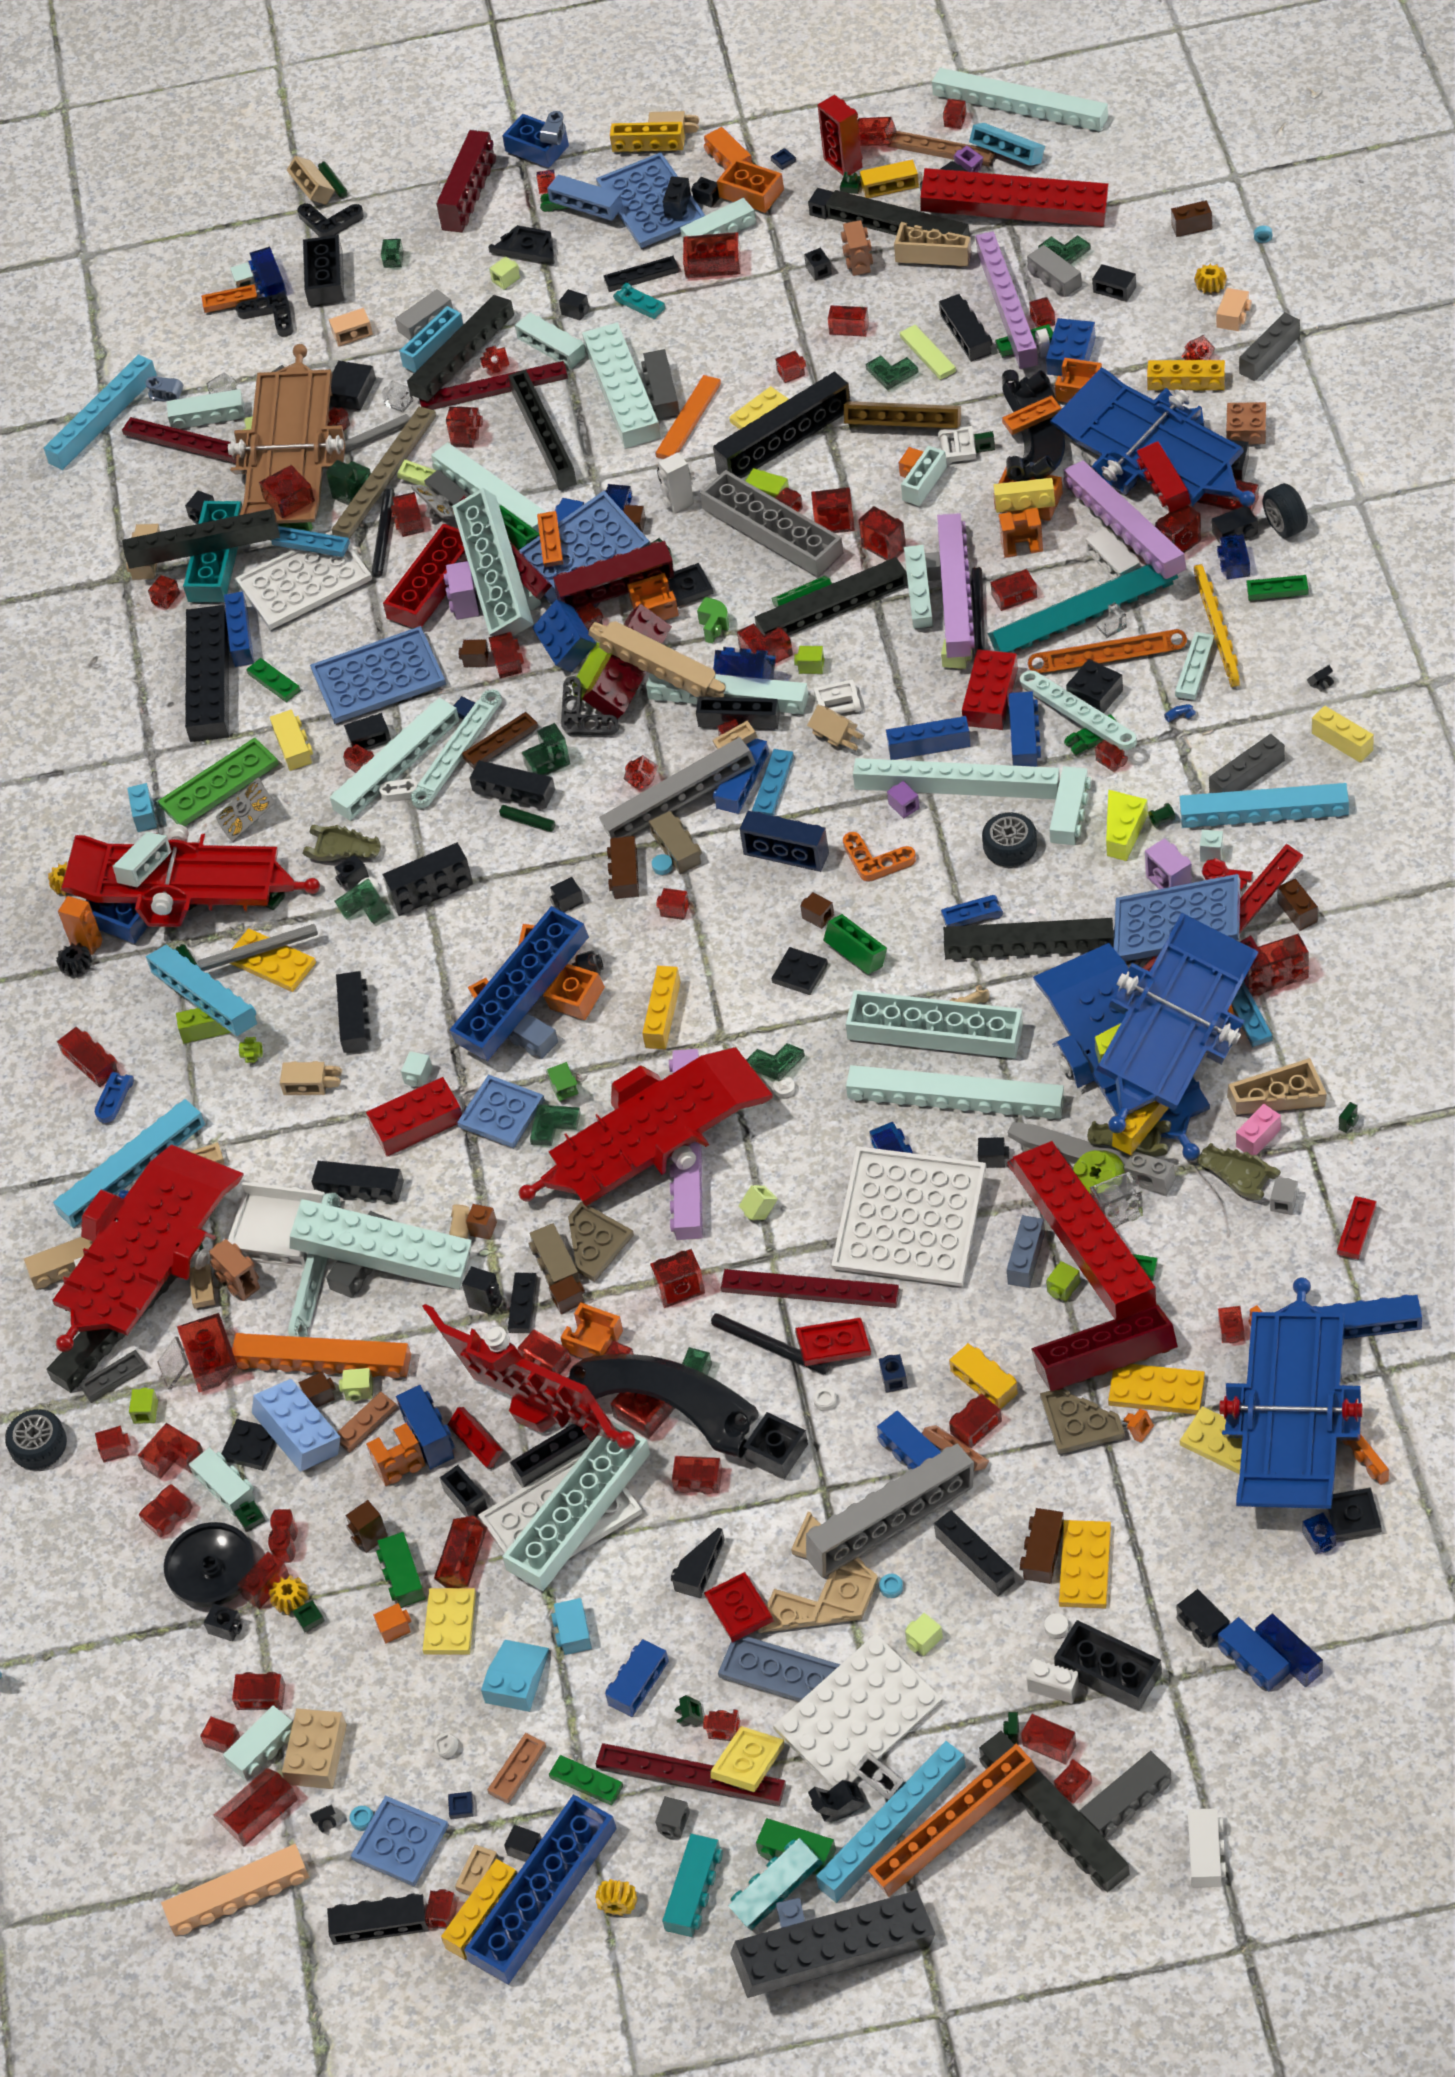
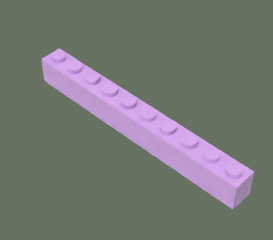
[976,231,1038,369]
[1063,460,1186,579]
[937,513,975,658]
[669,1049,703,1240]

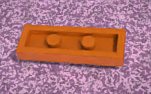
[201,284,258,313]
[1002,395,1062,435]
[537,511,564,568]

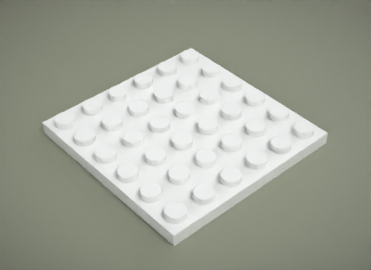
[831,1146,986,1287]

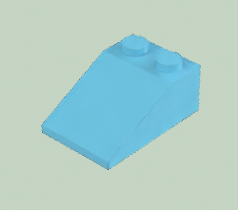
[481,1640,550,1712]

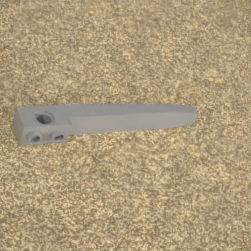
[1008,1122,1176,1196]

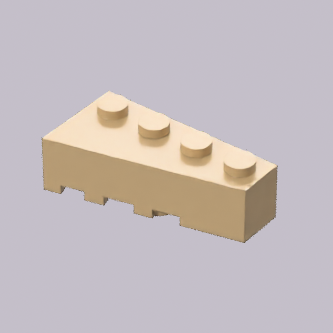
[894,222,971,267]
[1227,1058,1327,1115]

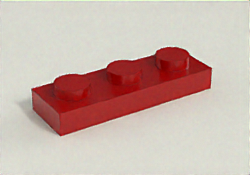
[1337,1196,1377,1260]
[447,1407,503,1468]

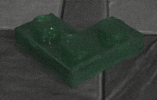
[1038,235,1091,264]
[865,355,919,390]
[334,878,390,924]
[746,1043,805,1081]
[530,1105,581,1146]

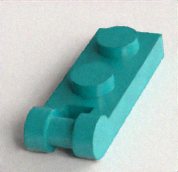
[613,283,665,319]

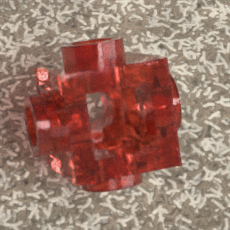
[1182,335,1215,360]
[480,346,510,374]
[623,755,658,790]

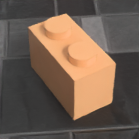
[1216,288,1252,331]
[329,308,373,347]

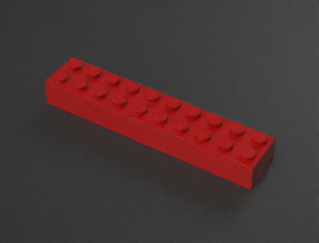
[920,168,1109,227]
[1013,1141,1157,1322]

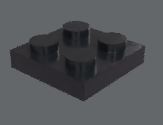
[668,563,714,607]
[771,947,828,995]
[221,1419,275,1471]
[1327,1487,1382,1540]

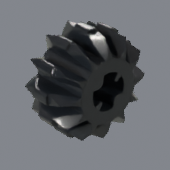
[56,943,92,977]

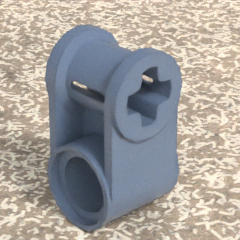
[540,111,566,145]
[145,376,184,402]

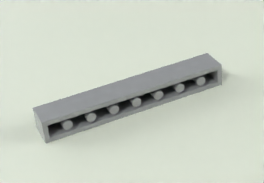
[599,737,756,838]

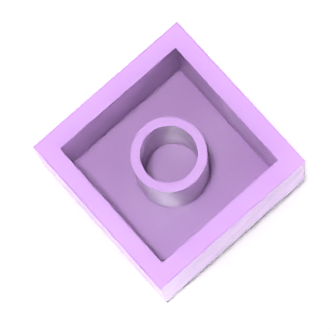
[444,561,479,620]
[1145,838,1192,889]

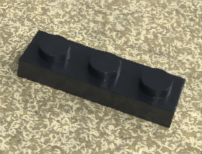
[508,1272,538,1333]

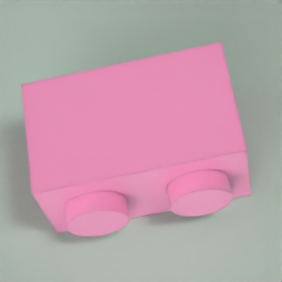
[1236,1104,1281,1155]

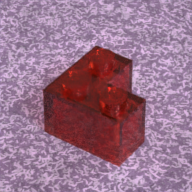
[446,406,483,448]
[737,623,793,672]
[138,1423,204,1479]

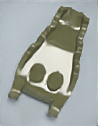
[302,825,381,861]
[1087,1120,1171,1157]
[1197,1143,1281,1200]

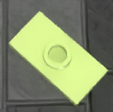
[397,459,436,488]

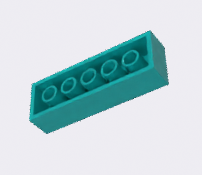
[183,501,242,602]

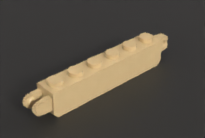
[588,621,726,697]

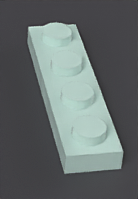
[1175,632,1215,700]

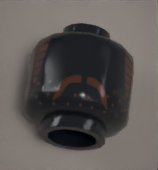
[572,951,604,976]

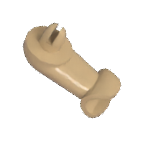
[949,985,990,1004]
[449,1204,470,1239]

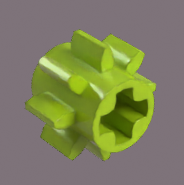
[239,1037,263,1063]

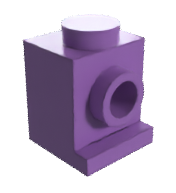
[953,145,983,172]

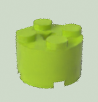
[1073,1150,1125,1195]

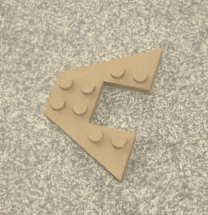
[757,1511,878,1633]

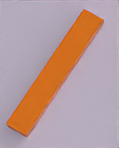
[655,375,721,459]

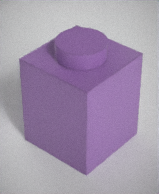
[887,781,920,819]

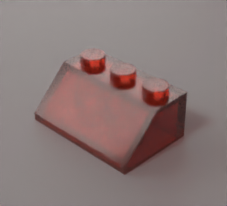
[177,1313,238,1393]
[213,1768,298,1847]

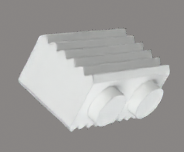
[1026,1658,1079,1704]

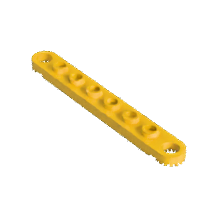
[1194,564,1240,687]

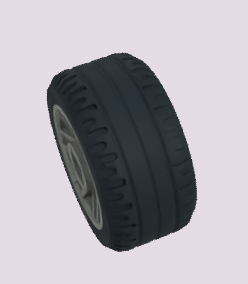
[1262,483,1308,538]
[982,812,1037,867]
[5,1409,67,1470]

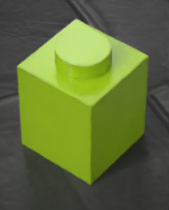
[794,646,824,674]
[1046,1261,1081,1302]
[129,1388,159,1424]

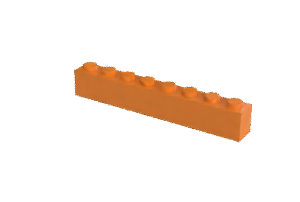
[230,1333,411,1378]
[868,1743,1037,1897]

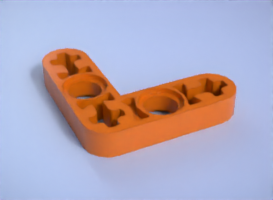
[843,832,916,882]

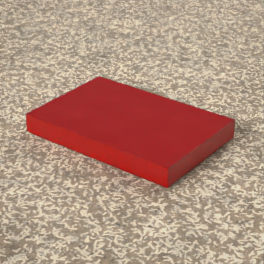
[795,1317,871,1366]
[704,1572,774,1643]

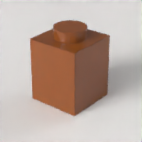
[466,1204,497,1240]

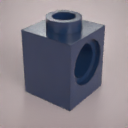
[878,1354,908,1393]

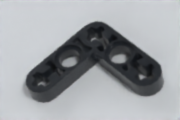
[297,203,364,237]
[236,294,293,337]
[561,676,620,735]

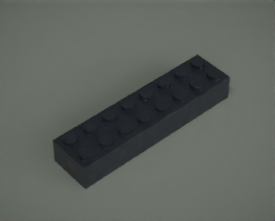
[713,371,851,479]
[185,605,229,742]
[730,1890,935,1998]

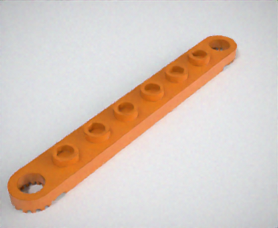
[1027,629,1187,673]

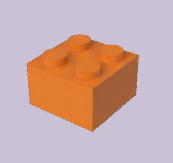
[543,964,605,1020]

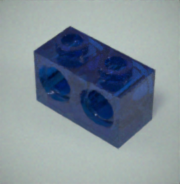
[1217,534,1250,580]

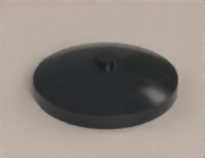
[163,1522,256,1607]

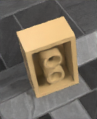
[282,1708,347,1789]

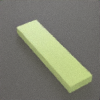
[899,325,956,380]

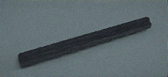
[371,488,395,577]
[971,567,985,658]
[711,1313,830,1374]

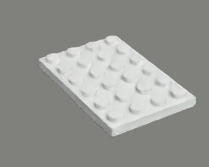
[235,531,373,630]
[478,1449,643,1584]
[773,1633,942,1788]

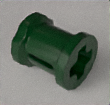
[1148,803,1175,828]

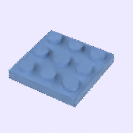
[457,1074,545,1148]
[351,1795,449,1887]

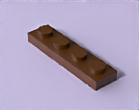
[462,711,539,769]

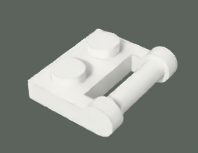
[938,426,976,465]
[814,679,861,714]

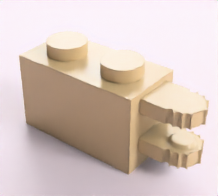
[648,111,700,136]
[807,704,864,751]
[280,1061,342,1095]

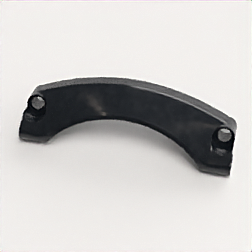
[1002,369,1065,481]
[567,1354,759,1458]

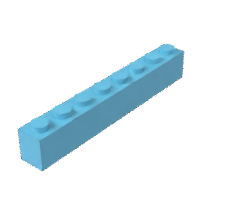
[44,354,157,470]
[1179,783,1349,828]
[146,945,257,1036]
[53,1099,205,1229]
[816,1741,966,1903]

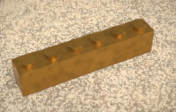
[844,401,961,428]

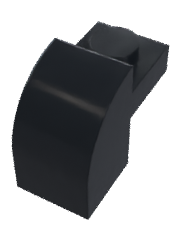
[808,1780,866,1822]

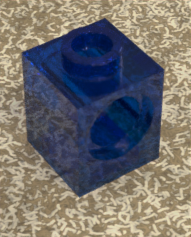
[1302,1512,1336,1555]

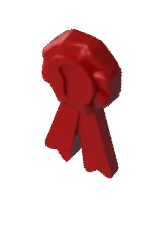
[1202,858,1253,891]

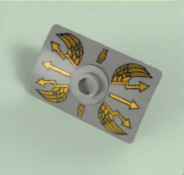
[411,485,456,520]
[216,777,275,841]

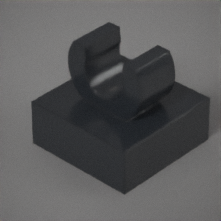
[1307,665,1334,691]
[310,1804,336,1832]

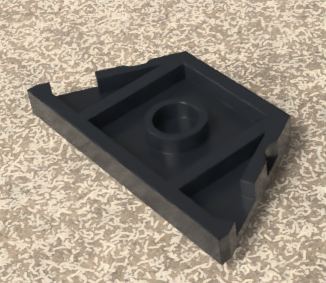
[488,225,555,264]

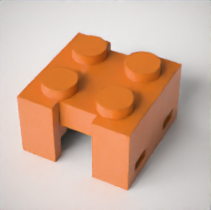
[1055,358,1102,403]
[998,508,1043,558]
[627,573,679,620]
[560,1302,623,1358]
[366,1423,426,1486]

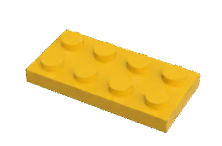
[229,928,316,992]
[1108,1364,1205,1415]
[1059,1520,1111,1609]

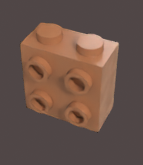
[841,220,873,276]
[1226,402,1266,444]
[209,1239,260,1301]

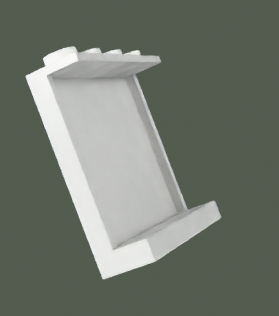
[222,1182,325,1268]

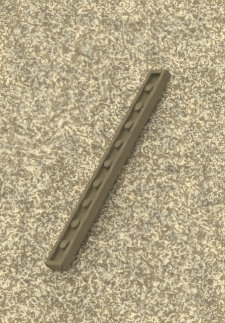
[331,407,436,539]

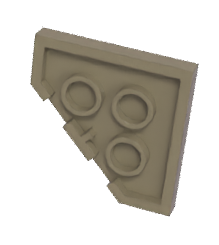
[568,1202,634,1282]
[1040,1388,1125,1455]

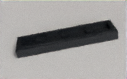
[603,255,679,292]

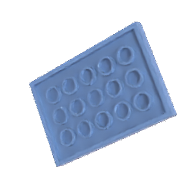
[596,152,705,248]
[519,491,650,605]
[310,626,446,724]
[1113,874,1240,962]

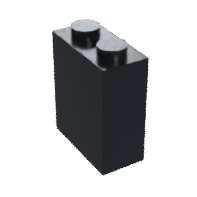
[329,360,376,411]

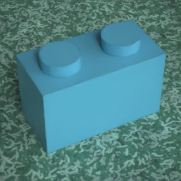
[127,783,157,832]
[551,1598,592,1655]

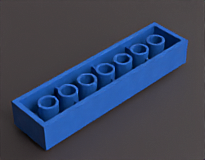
[449,906,589,1062]
[464,1794,617,1985]

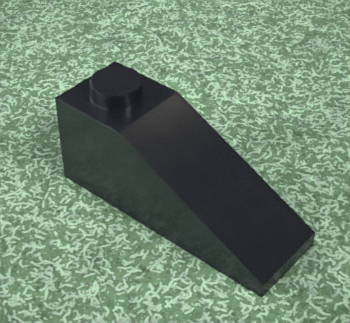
[671,1528,725,1599]

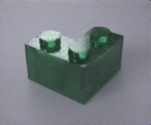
[326,460,371,505]
[522,723,571,775]

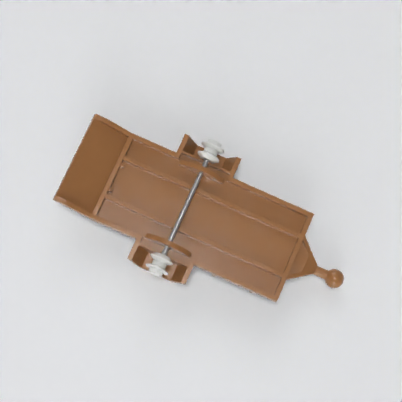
[228,344,345,523]

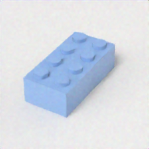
[252,1379,340,1472]

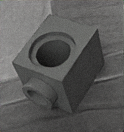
[655,1796,690,1838]

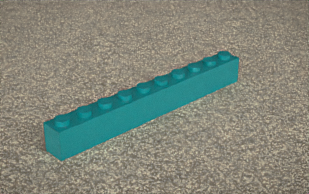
[987,564,1179,653]

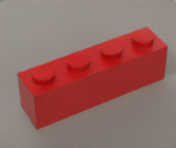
[1136,441,1191,513]

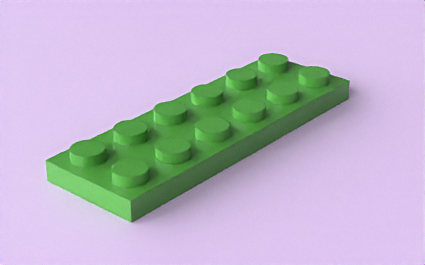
[158,737,279,826]

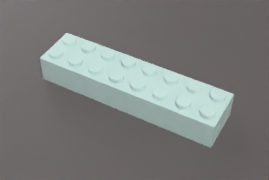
[582,322,661,449]
[452,488,534,643]
[846,990,1023,1059]
[290,1199,472,1290]
[502,1420,650,1591]

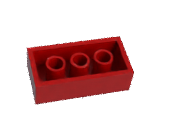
[817,94,863,176]
[962,649,1018,730]
[366,1077,462,1157]

